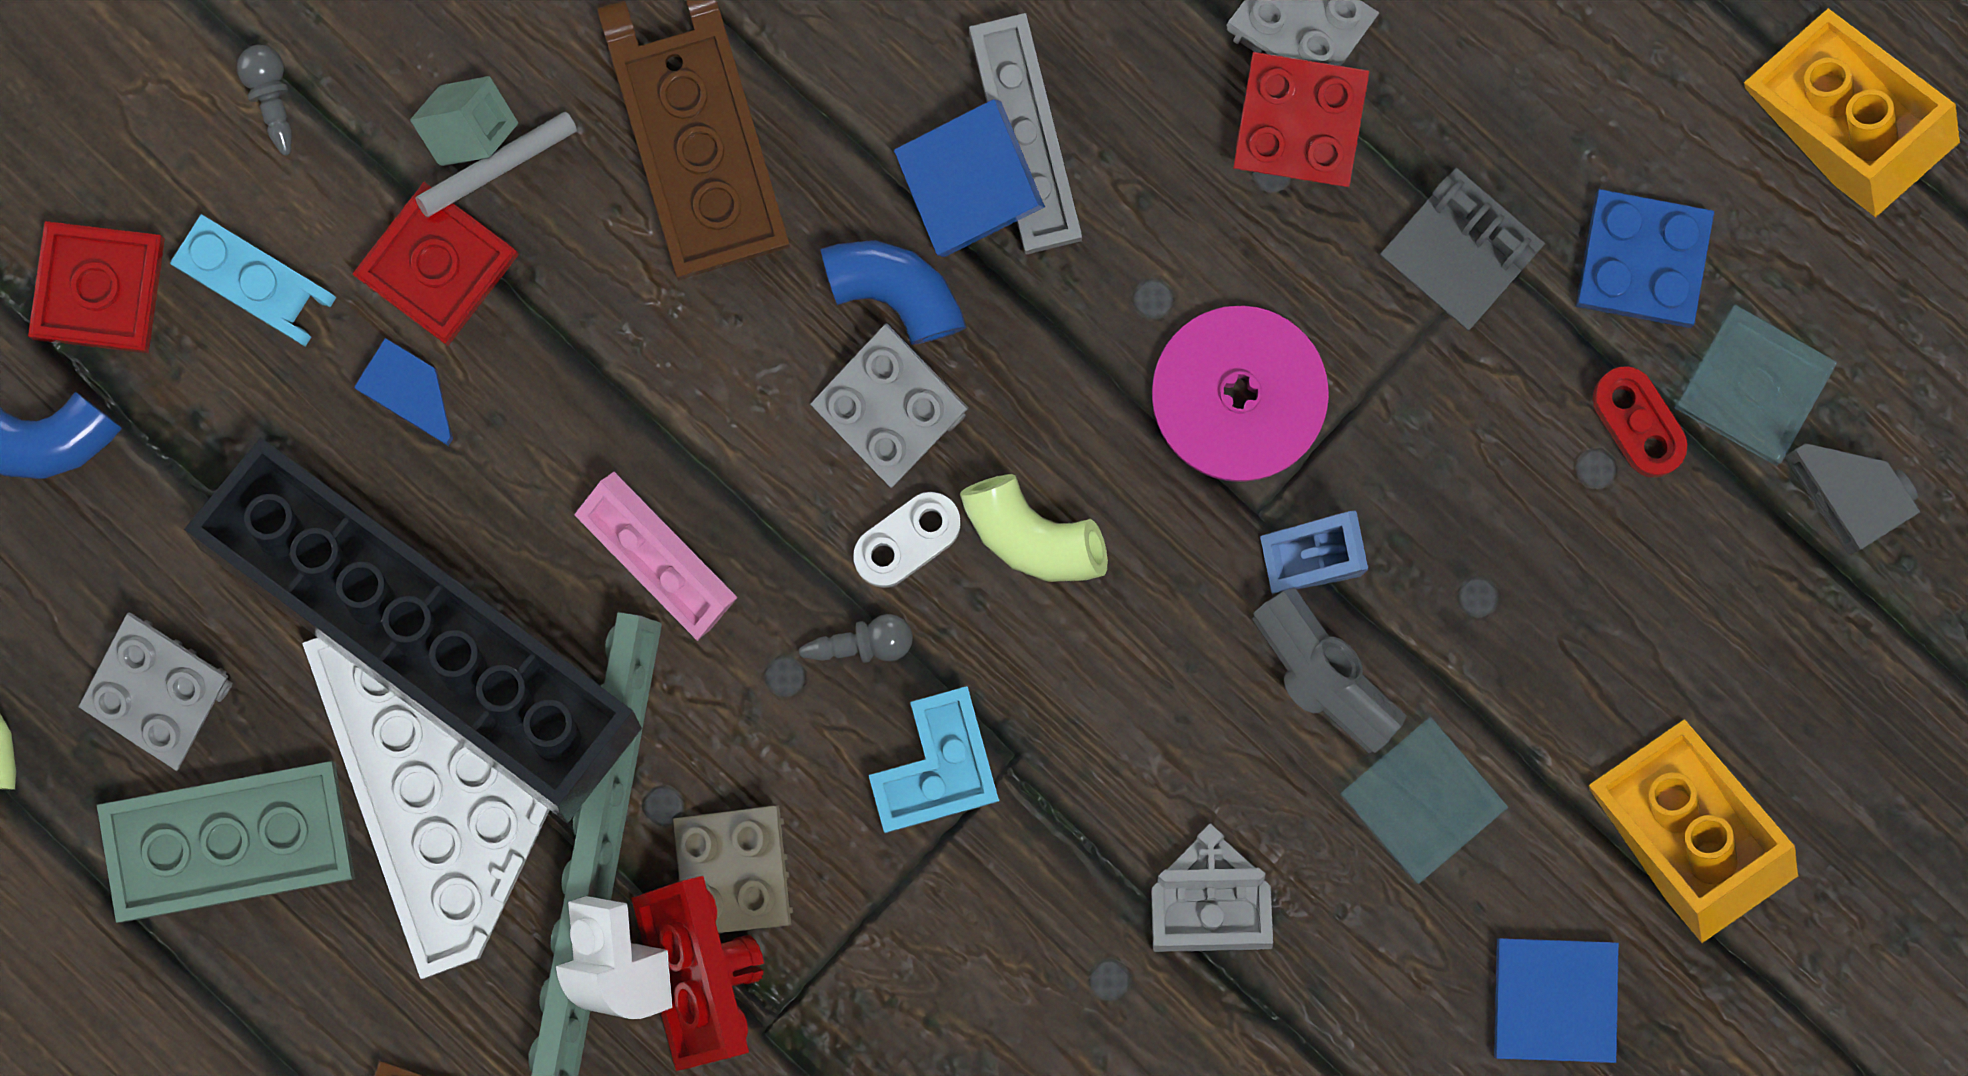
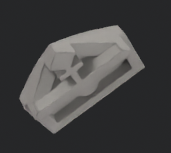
[1151,824,1273,952]

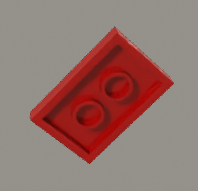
[631,876,764,1071]

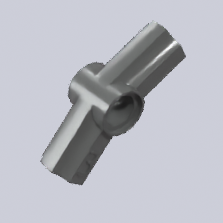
[1252,587,1407,753]

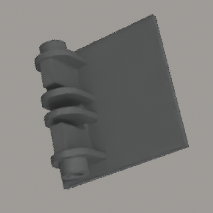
[1380,168,1545,331]

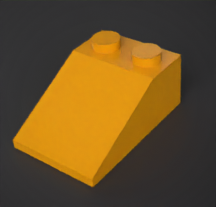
[1744,8,1960,218]
[1589,719,1798,943]

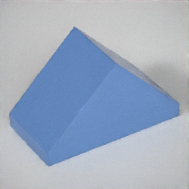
[1260,511,1368,594]

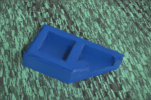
[354,338,453,447]

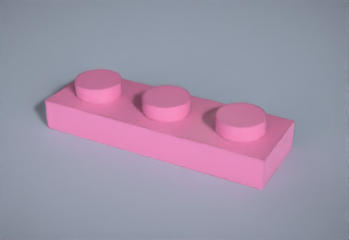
[574,472,738,640]

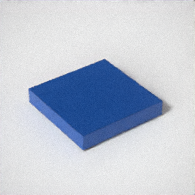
[894,99,1045,257]
[1494,939,1619,1063]

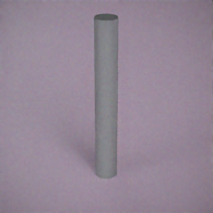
[415,112,577,217]

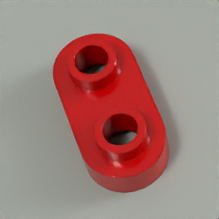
[1593,367,1687,478]

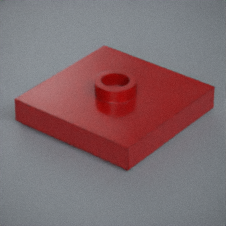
[352,182,519,347]
[28,221,165,353]

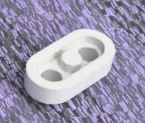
[854,492,960,588]

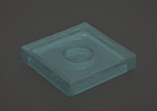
[1674,305,1837,466]
[1339,717,1508,885]

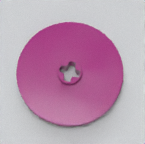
[1152,306,1329,482]

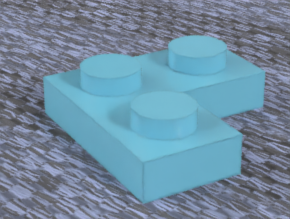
[869,686,999,833]

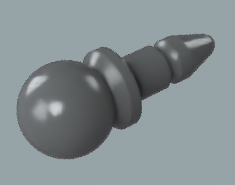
[237,45,292,155]
[798,614,913,663]

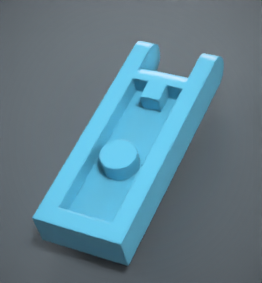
[170,214,337,347]

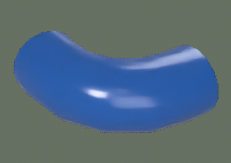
[821,240,966,345]
[0,392,122,479]

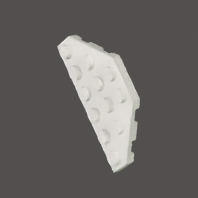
[302,637,550,979]

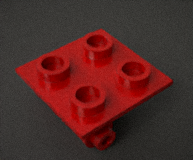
[1233,52,1370,187]

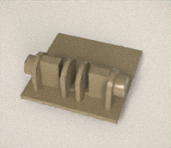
[673,806,793,933]

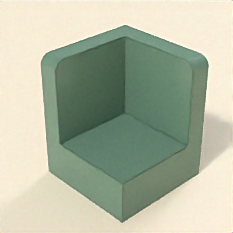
[410,76,518,166]

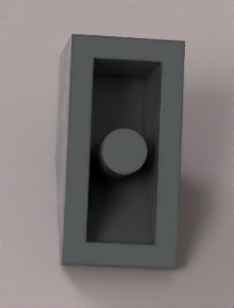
[1784,443,1920,555]

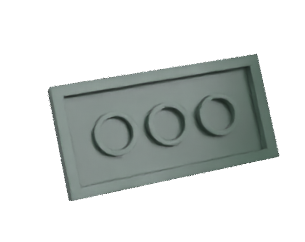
[97,761,355,923]

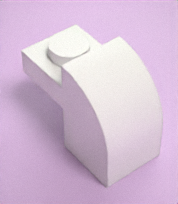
[556,896,673,1019]

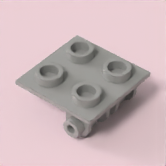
[1226,0,1379,66]
[811,323,969,488]
[79,612,233,771]

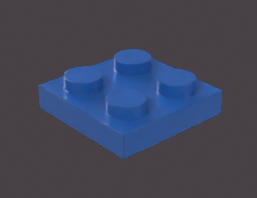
[1575,189,1714,328]

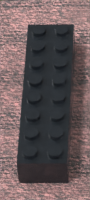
[184,437,642,823]

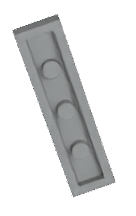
[969,13,1082,255]

